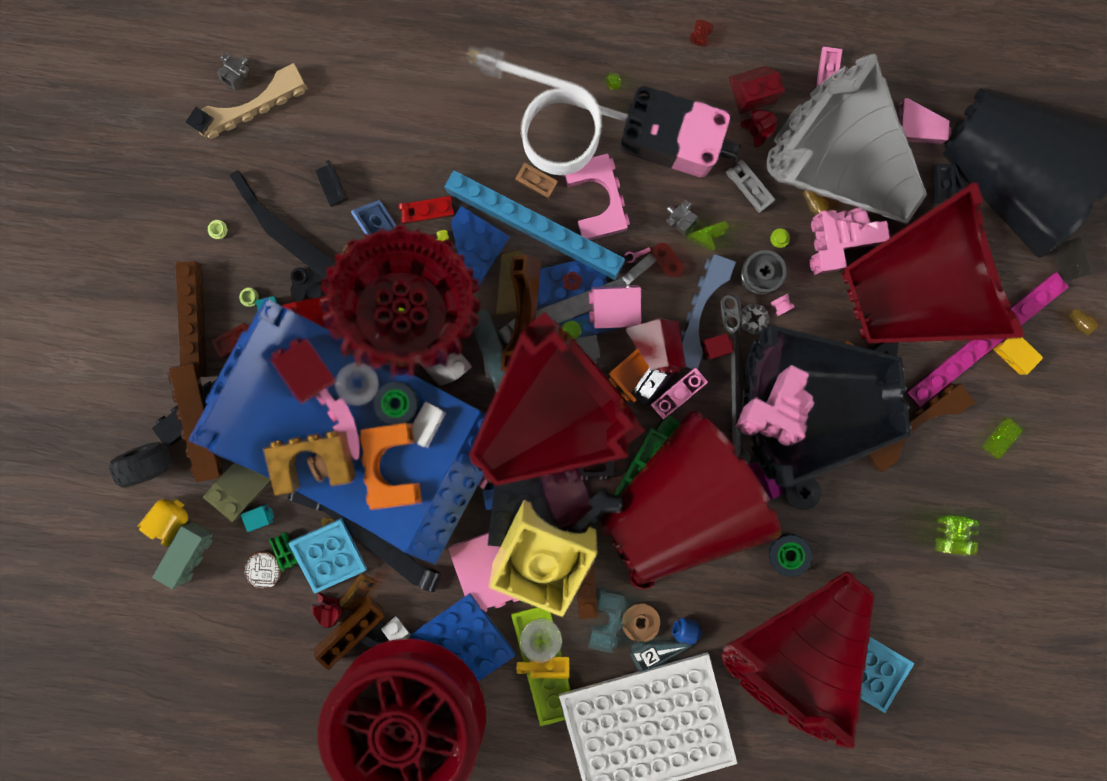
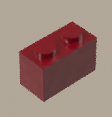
[700,333,734,360]

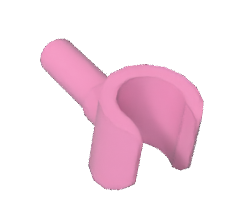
[624,247,651,264]

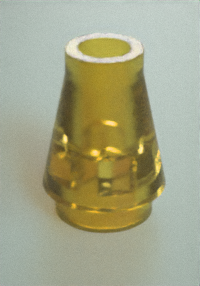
[802,190,829,215]
[1068,308,1099,336]

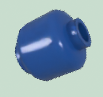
[672,617,702,645]

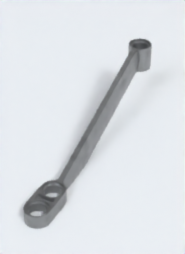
[496,253,657,347]

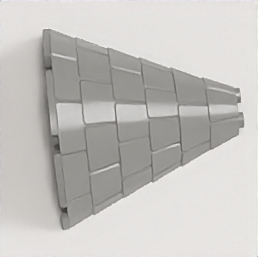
[767,54,927,224]

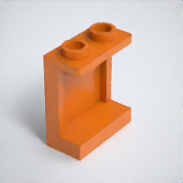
[608,349,668,403]

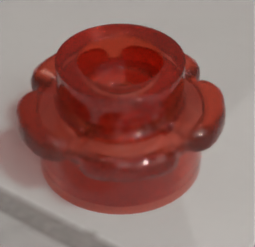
[563,272,582,290]

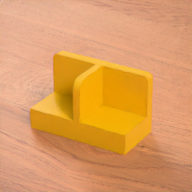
[993,338,1043,375]

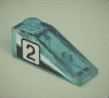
[629,639,691,672]

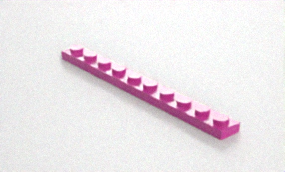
[906,272,1068,407]

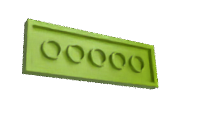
[511,607,571,726]

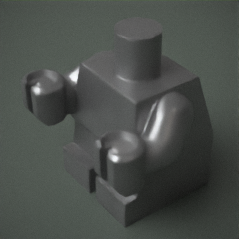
[217,52,249,91]
[666,200,699,236]

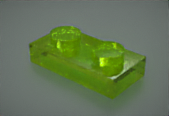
[982,418,1023,459]

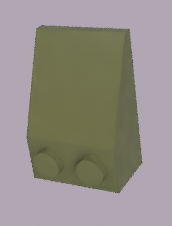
[203,463,271,522]

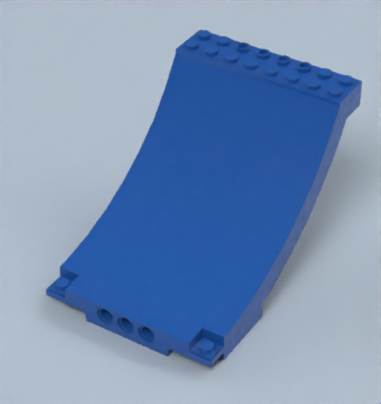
[189,297,487,565]

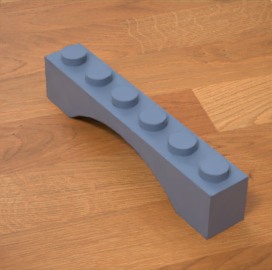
[680,254,736,370]

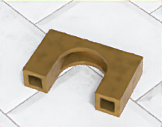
[263,430,356,495]

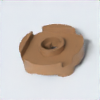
[622,602,660,642]

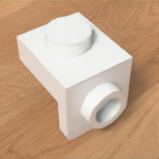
[381,616,411,640]

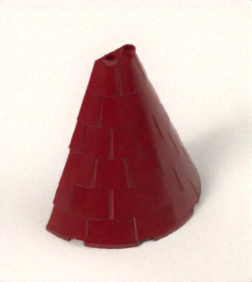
[722,572,875,749]

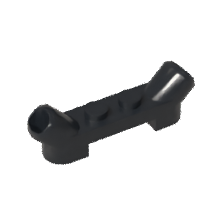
[559,488,623,534]

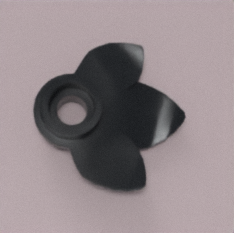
[290,267,323,302]

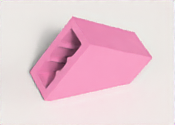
[898,98,951,144]

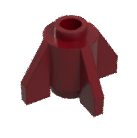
[740,109,778,147]
[311,592,347,628]

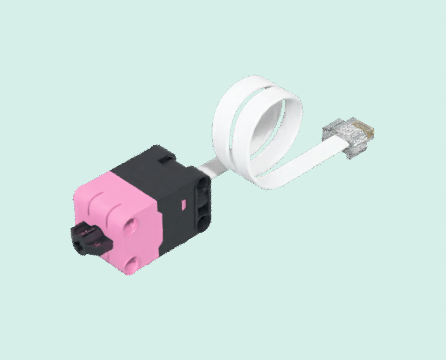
[467,46,741,177]

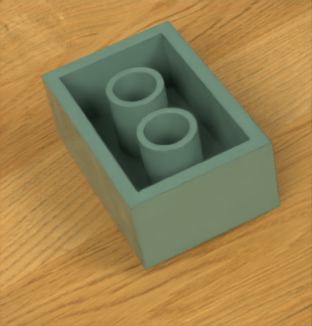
[152,522,214,589]

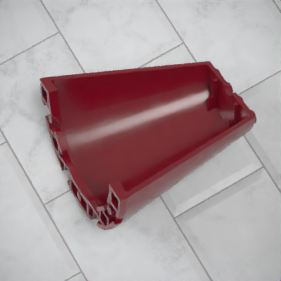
[841,182,1024,343]
[600,410,781,584]

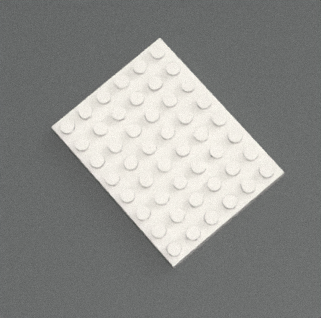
[559,652,738,781]

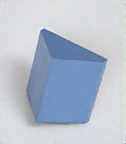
[351,200,396,235]

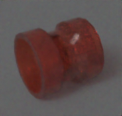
[689,20,714,47]

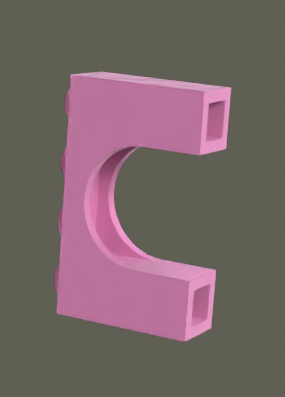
[565,153,630,240]

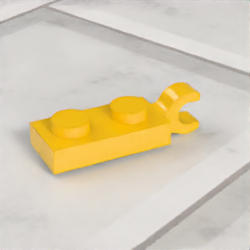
[516,657,569,678]

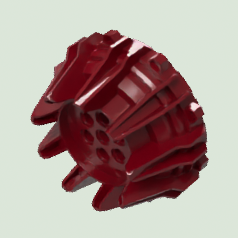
[320,225,481,378]

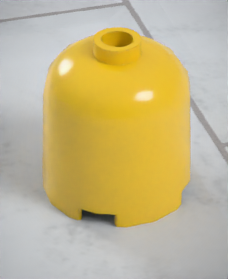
[137,498,188,547]

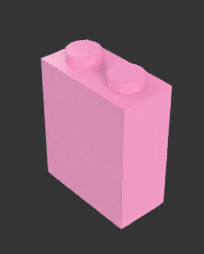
[589,285,641,328]

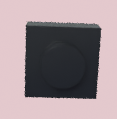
[185,107,214,135]

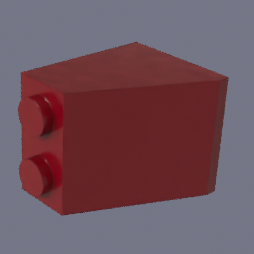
[729,66,785,114]
[626,319,686,374]
[269,337,336,404]

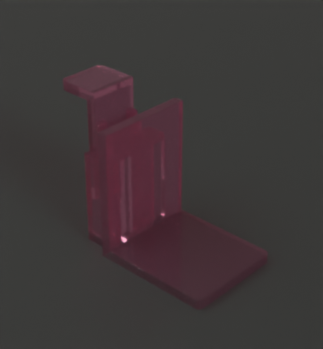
[540,468,593,528]

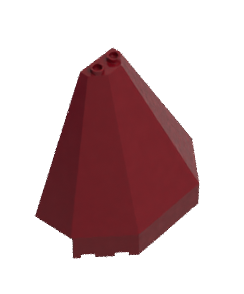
[469,312,645,485]

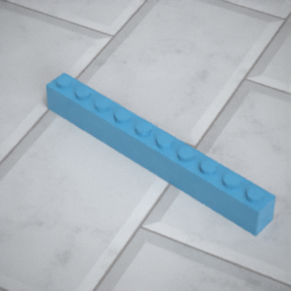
[444,170,625,280]

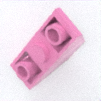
[651,368,708,420]

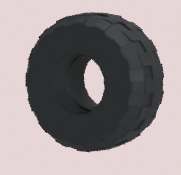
[109,442,172,488]

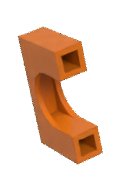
[359,424,422,510]

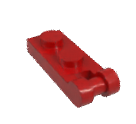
[398,196,454,224]

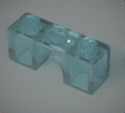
[588,588,627,653]

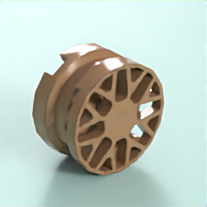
[307,454,329,483]

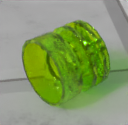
[935,515,980,555]

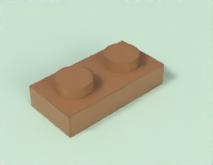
[515,162,558,199]

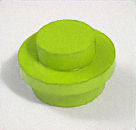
[770,229,790,248]

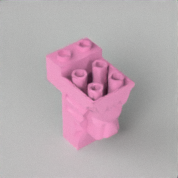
[810,207,890,275]
[735,365,814,446]

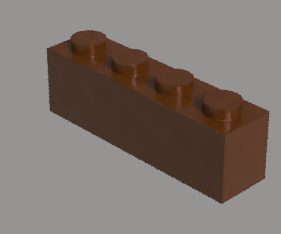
[314,595,385,671]

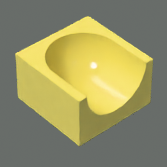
[489,500,597,617]

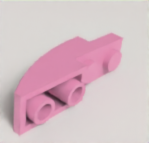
[316,389,359,460]

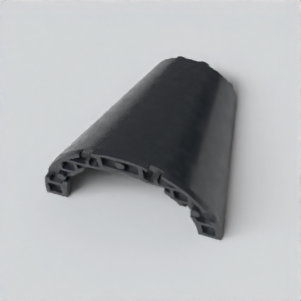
[942,88,1107,258]
[743,325,911,487]

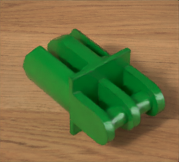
[268,531,299,572]

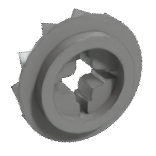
[741,303,770,334]

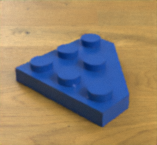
[451,206,510,286]

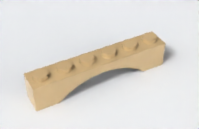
[199,63,308,139]

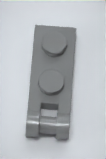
[726,159,775,213]

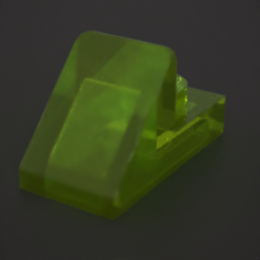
[688,221,729,251]

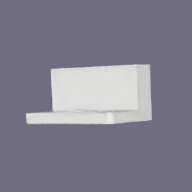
[413,402,446,448]

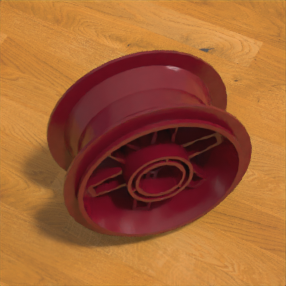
[317,638,487,781]

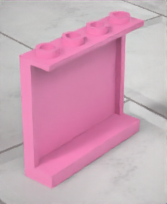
[448,532,519,612]

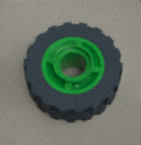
[373,382,419,425]
[768,533,813,577]

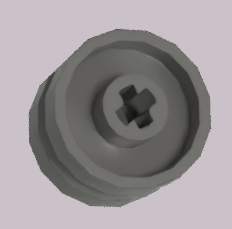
[740,250,786,295]

